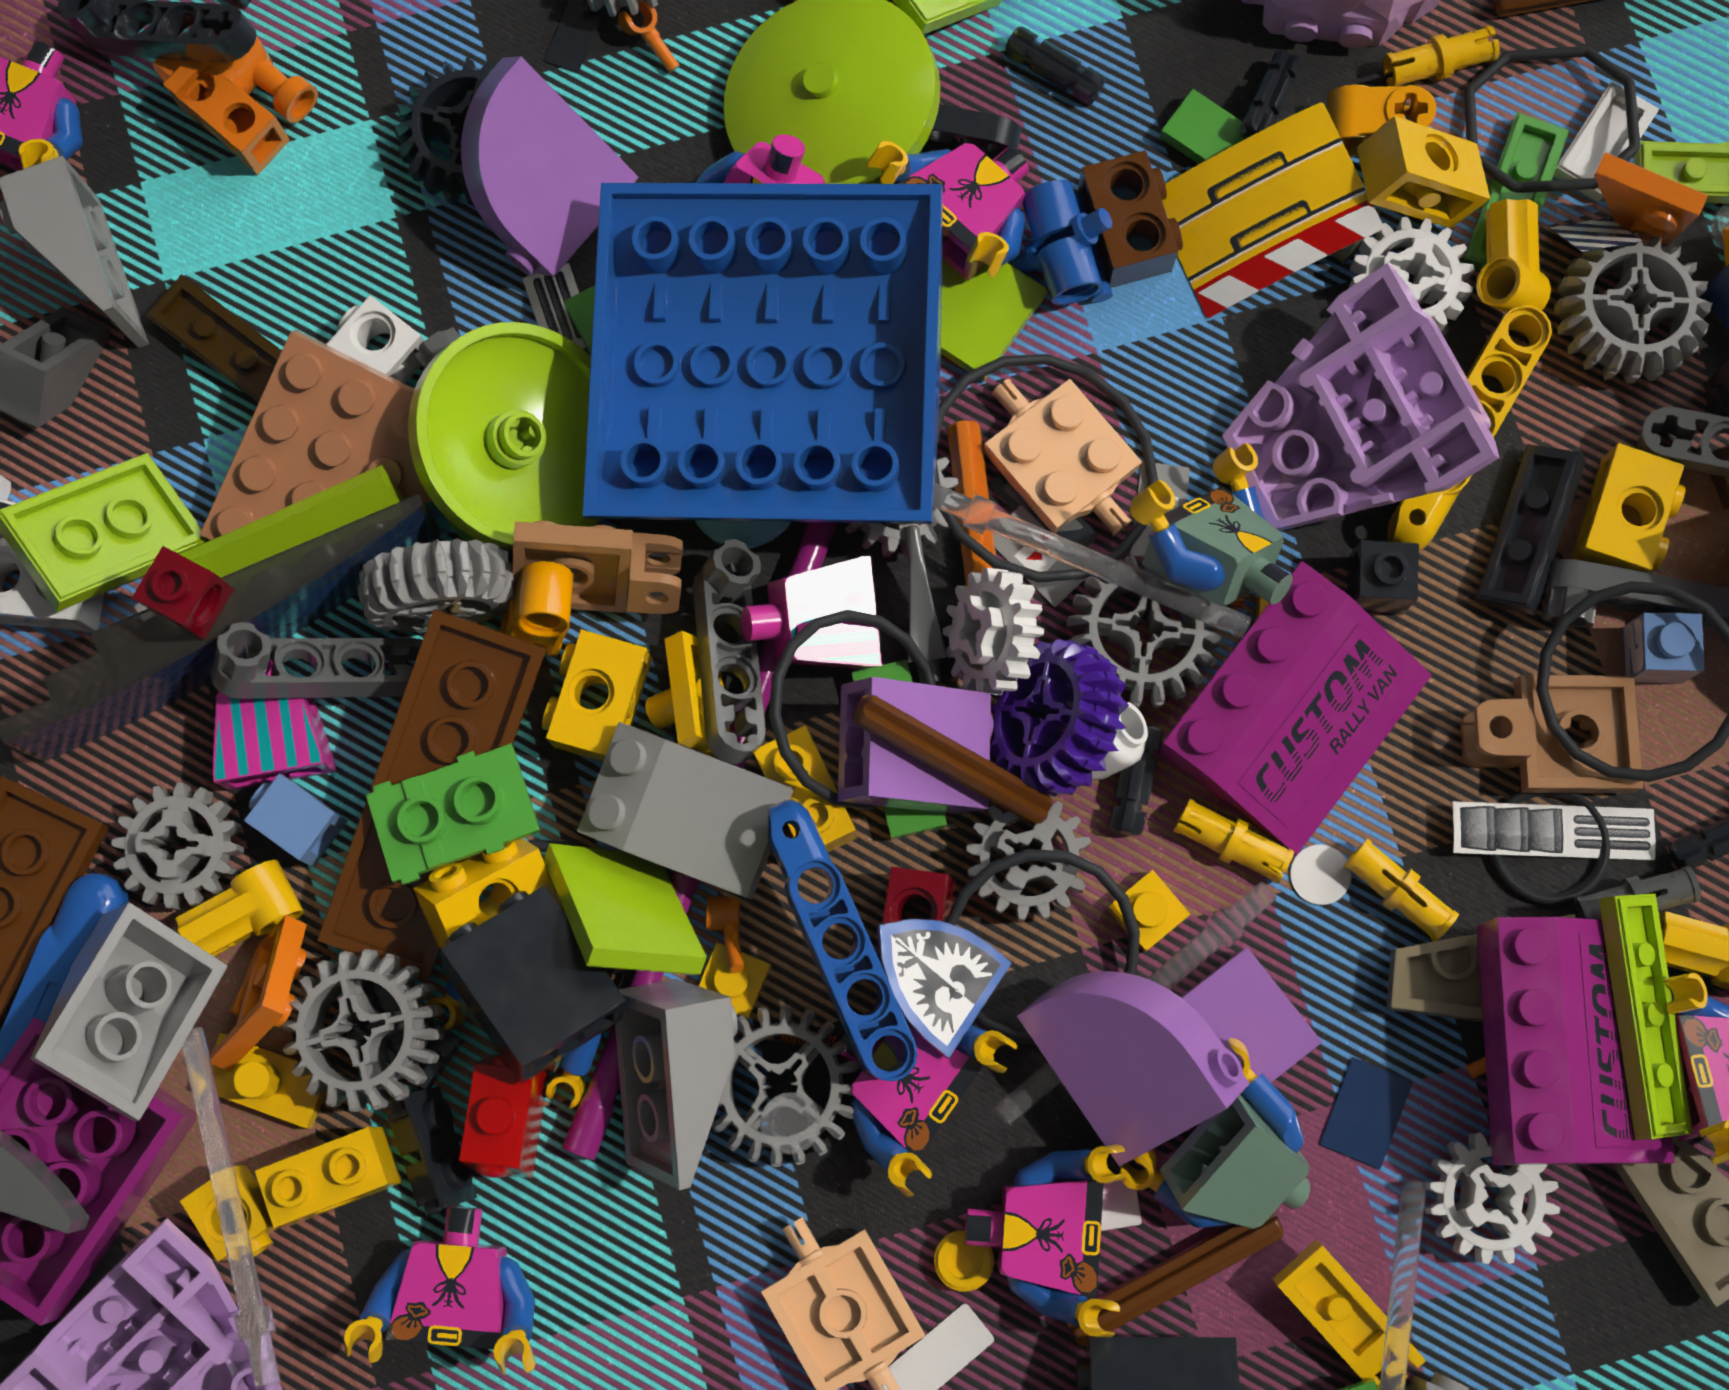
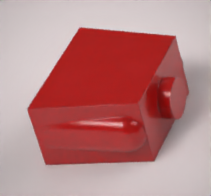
[459,1054,549,1179]

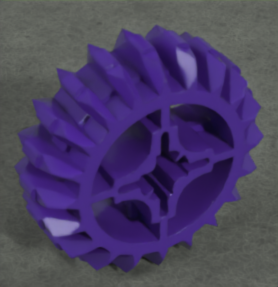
[990,639,1129,797]

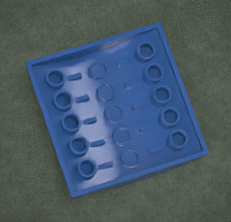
[583,183,943,524]

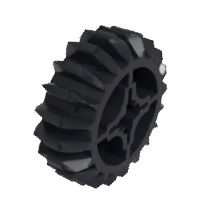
[395,57,496,208]

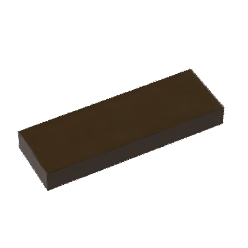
[146,274,282,403]

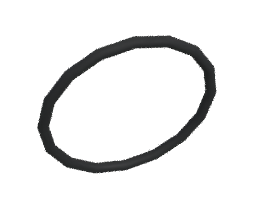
[1536,581,1729,782]
[769,609,937,810]
[945,849,1140,1044]

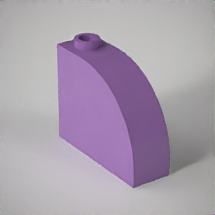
[461,56,639,277]
[1017,971,1250,1167]

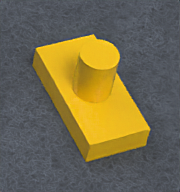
[646,631,730,757]
[198,1033,327,1129]

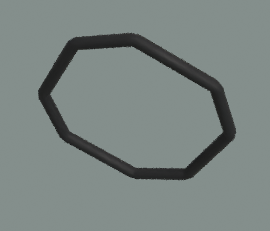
[1464,46,1640,193]

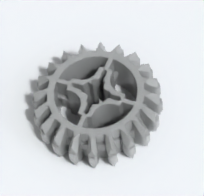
[1553,231,1712,385]
[358,538,515,634]
[1066,556,1222,709]
[280,949,445,1112]
[712,1005,859,1167]

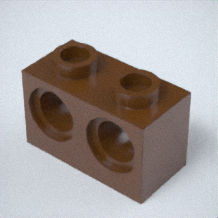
[1078,150,1183,288]

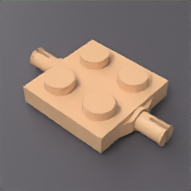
[983,379,1142,537]
[761,1217,926,1390]

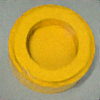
[934,1230,994,1292]

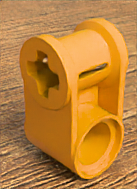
[1327,84,1437,157]
[500,561,573,657]

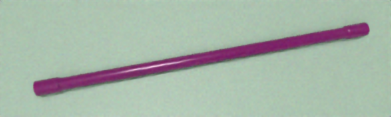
[562,522,838,1160]

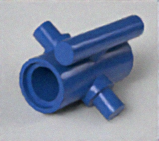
[1012,180,1113,305]

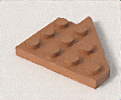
[200,330,432,540]

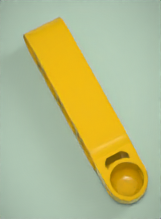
[1387,305,1552,551]

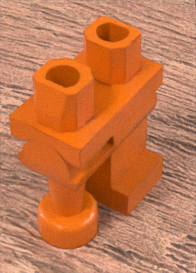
[153,26,318,175]

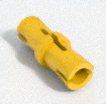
[1383,25,1500,86]
[1173,798,1294,884]
[1343,838,1459,941]

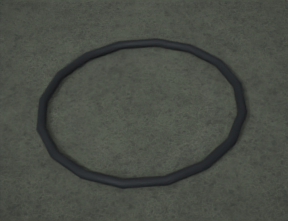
[934,354,1158,582]

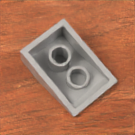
[0,155,149,348]
[577,722,794,899]
[30,902,228,1122]
[615,979,738,1190]

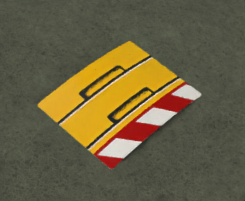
[1162,102,1383,318]

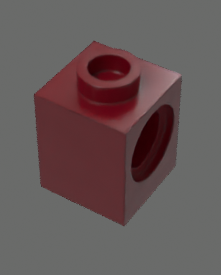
[132,546,234,640]
[882,866,955,924]

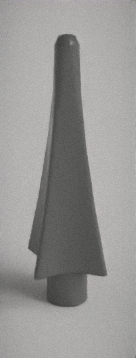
[906,524,948,683]

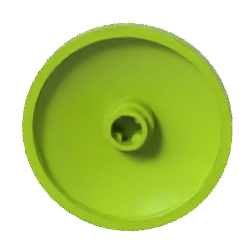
[723,0,940,184]
[408,322,601,550]

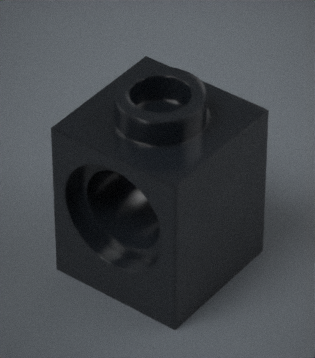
[1347,540,1419,615]

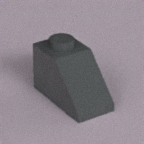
[0,307,111,428]

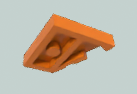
[1594,152,1708,246]
[208,915,307,1072]

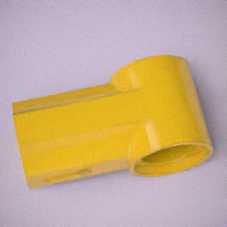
[1476,199,1551,313]
[176,860,304,957]
[1659,911,1729,990]

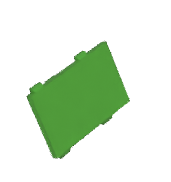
[366,744,541,885]

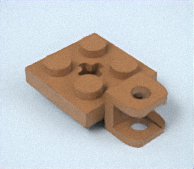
[513,521,683,614]
[1460,675,1643,793]

